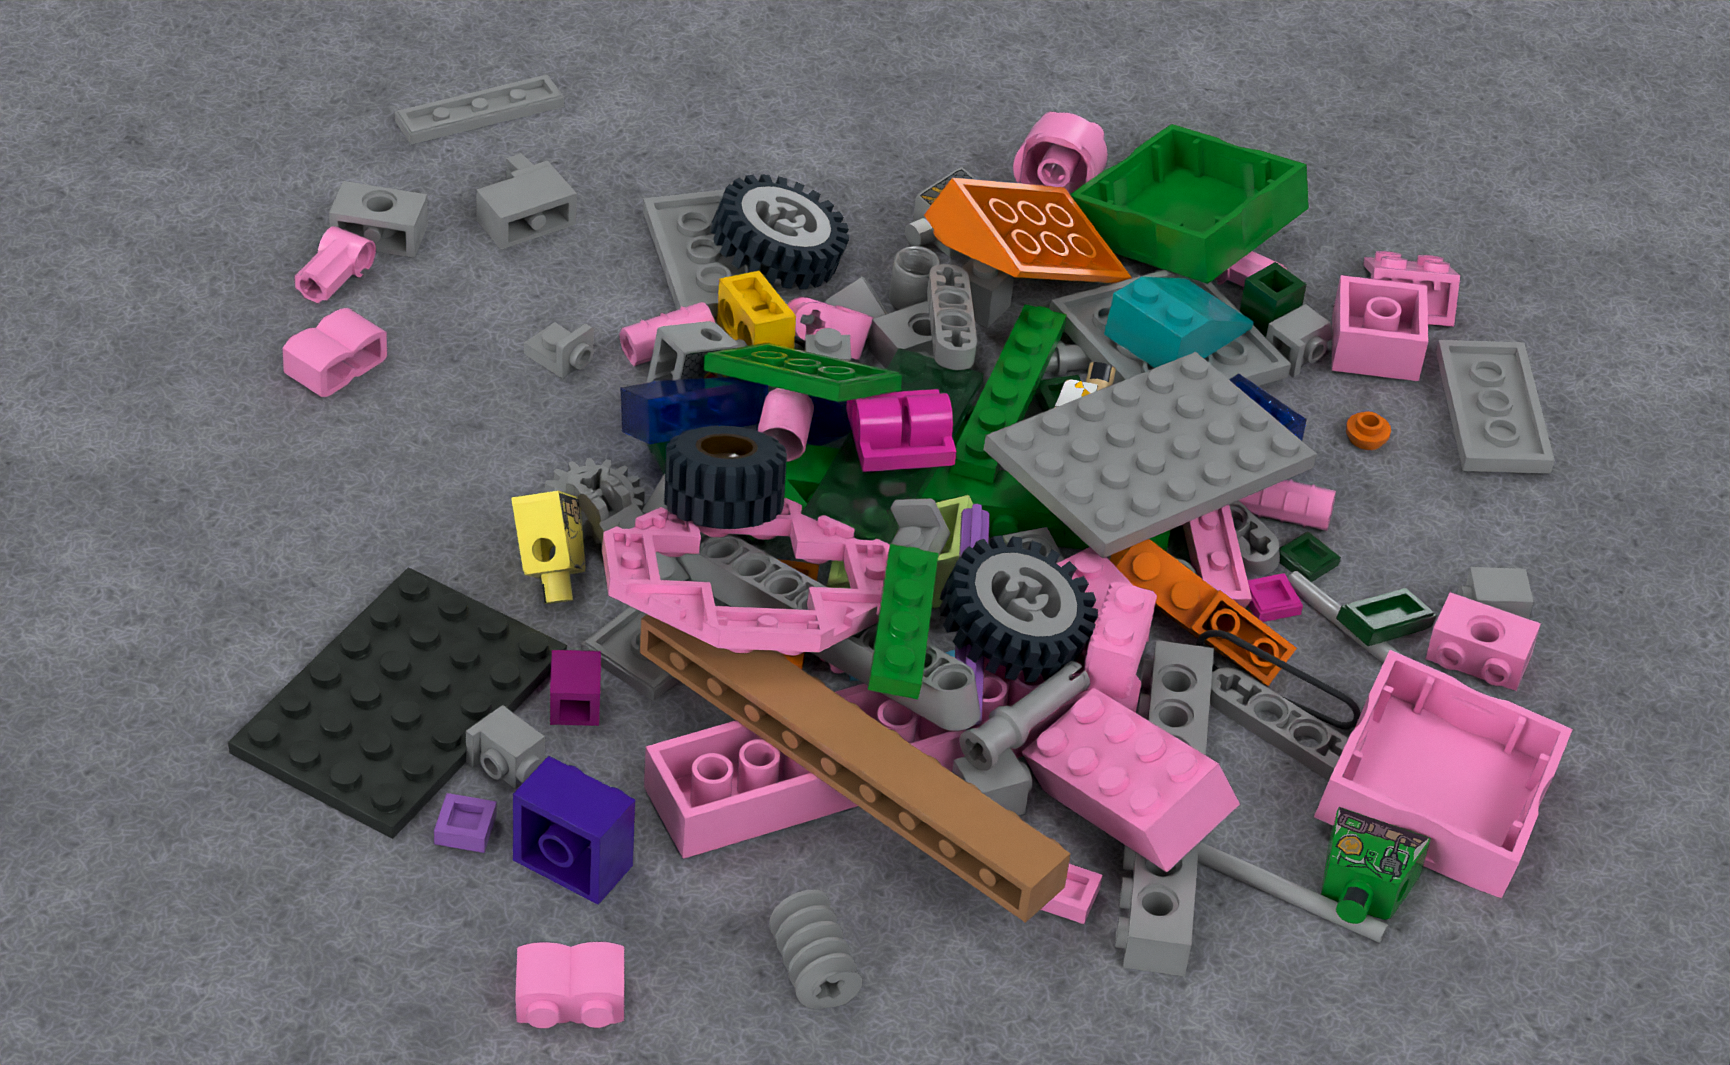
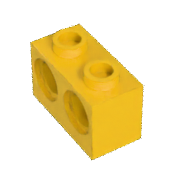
[717,271,796,349]

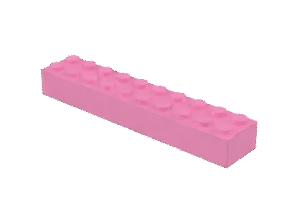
[644,619,1141,859]

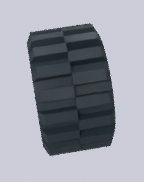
[664,426,787,529]

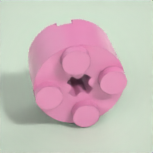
[1013,112,1108,194]

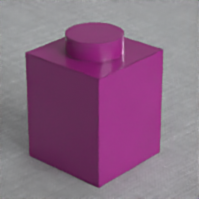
[550,650,601,726]

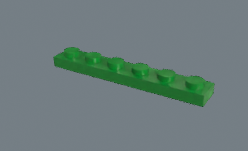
[949,304,1067,483]

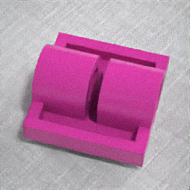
[846,389,957,472]

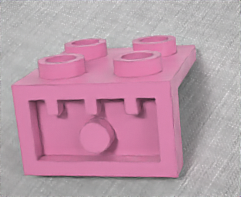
[1363,251,1460,327]

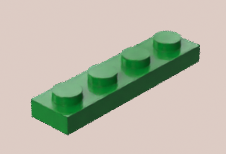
[868,544,939,700]

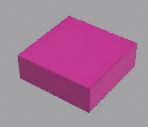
[1248,573,1303,622]

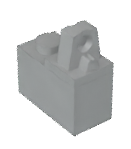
[476,154,577,249]

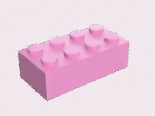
[1022,687,1240,872]

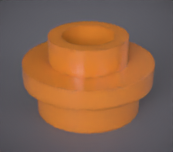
[1346,412,1391,450]

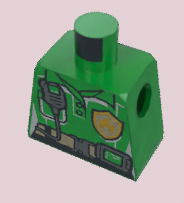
[1321,807,1431,924]

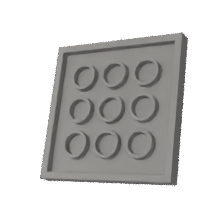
[1049,270,1291,391]

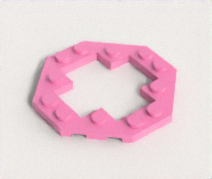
[602,498,890,655]

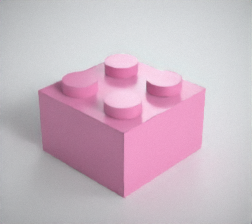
[1332,275,1428,381]

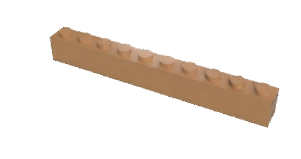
[640,614,1071,923]

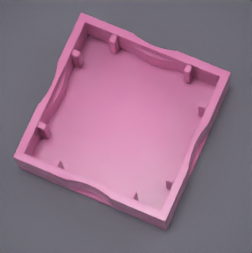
[1314,650,1573,898]

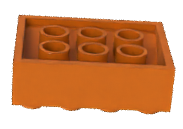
[924,178,1132,283]

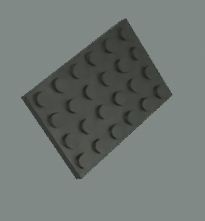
[228,567,567,839]

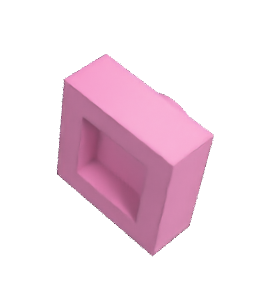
[1040,864,1102,924]

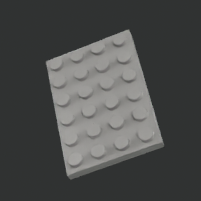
[983,352,1317,558]

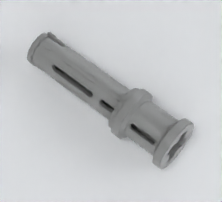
[959,661,1090,771]

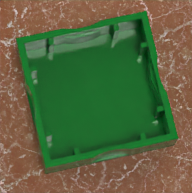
[1070,124,1309,284]

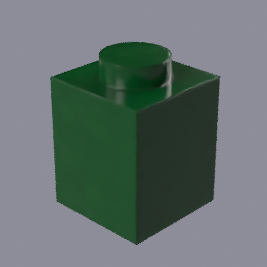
[1240,262,1307,338]

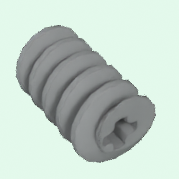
[769,889,862,1009]

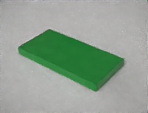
[704,343,902,402]

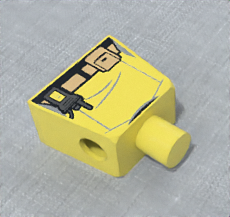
[511,491,586,604]

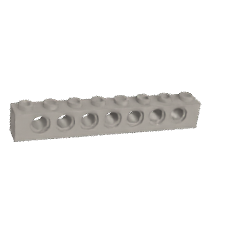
[1115,640,1214,976]

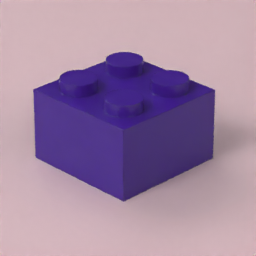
[513,756,635,905]

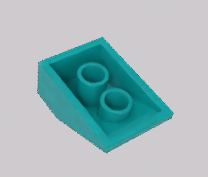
[1104,276,1254,368]

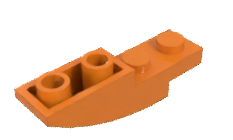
[1115,539,1297,687]

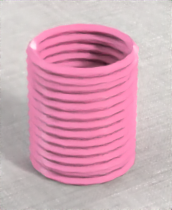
[757,388,814,462]

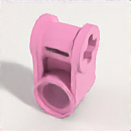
[787,297,873,360]

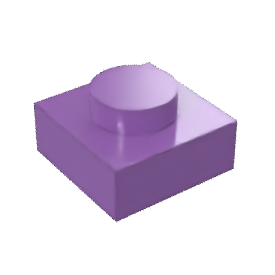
[434,793,497,853]

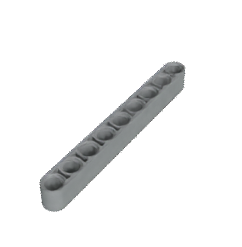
[676,532,981,731]

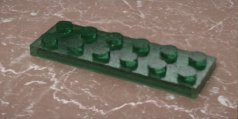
[802,348,984,544]

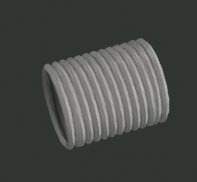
[889,246,941,310]

